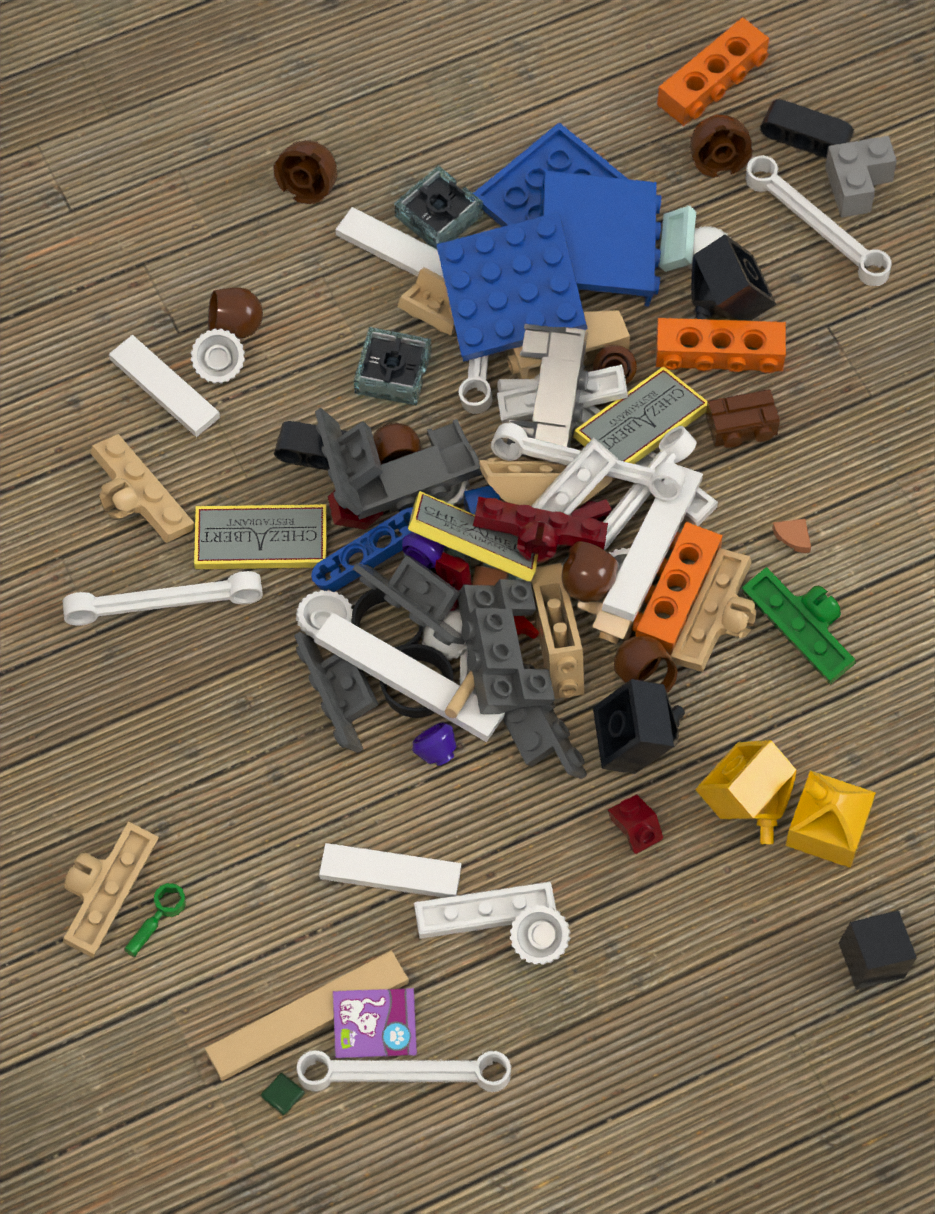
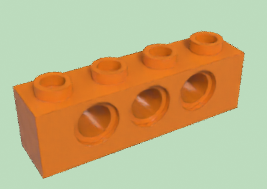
[657,17,769,126]
[656,318,786,373]
[632,522,723,656]

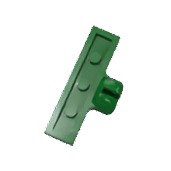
[742,567,856,685]

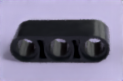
[760,99,854,159]
[274,421,347,471]

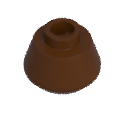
[593,345,637,385]

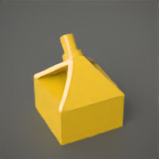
[695,740,797,844]
[785,770,876,868]

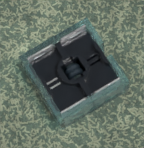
[394,165,483,249]
[354,327,432,406]

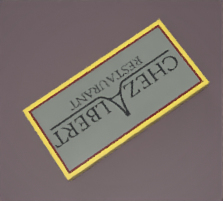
[573,367,707,464]
[408,491,538,582]
[194,504,327,569]

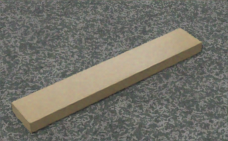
[205,950,409,1081]

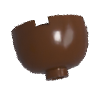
[690,114,753,178]
[274,140,337,204]

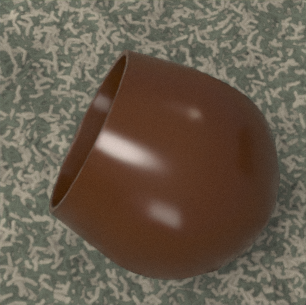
[208,287,263,338]
[373,422,422,465]
[561,541,618,602]
[614,636,677,693]

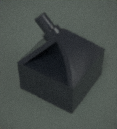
[691,234,776,321]
[593,679,685,774]

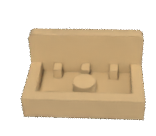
[397,267,456,336]

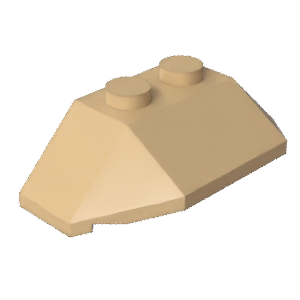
[479,457,613,511]

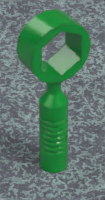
[124,883,186,957]

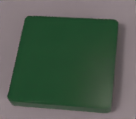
[261,1073,305,1116]

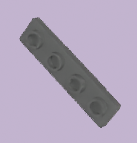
[315,408,383,515]
[353,555,466,646]
[294,632,379,753]
[503,663,587,779]

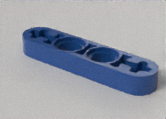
[311,507,413,592]

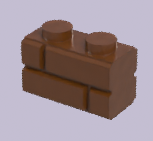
[706,389,780,448]

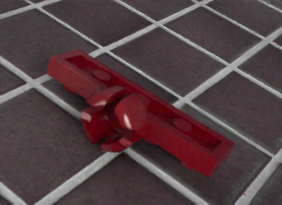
[473,497,608,563]

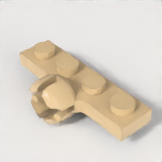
[90,434,194,543]
[670,548,756,672]
[63,821,159,958]

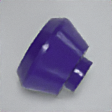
[402,532,445,569]
[412,722,457,766]

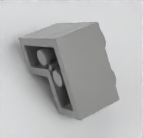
[825,136,897,218]

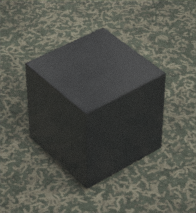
[839,910,917,990]

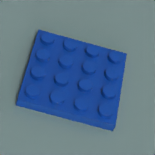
[472,122,628,227]
[436,212,588,361]

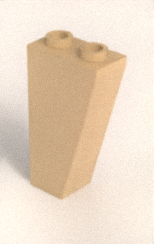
[507,310,630,379]
[530,563,584,699]

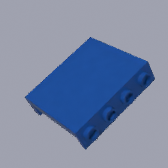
[540,171,661,307]

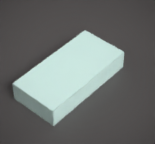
[659,205,696,272]

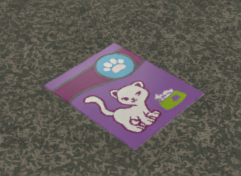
[333,988,417,1058]

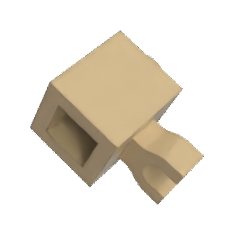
[577,597,642,645]

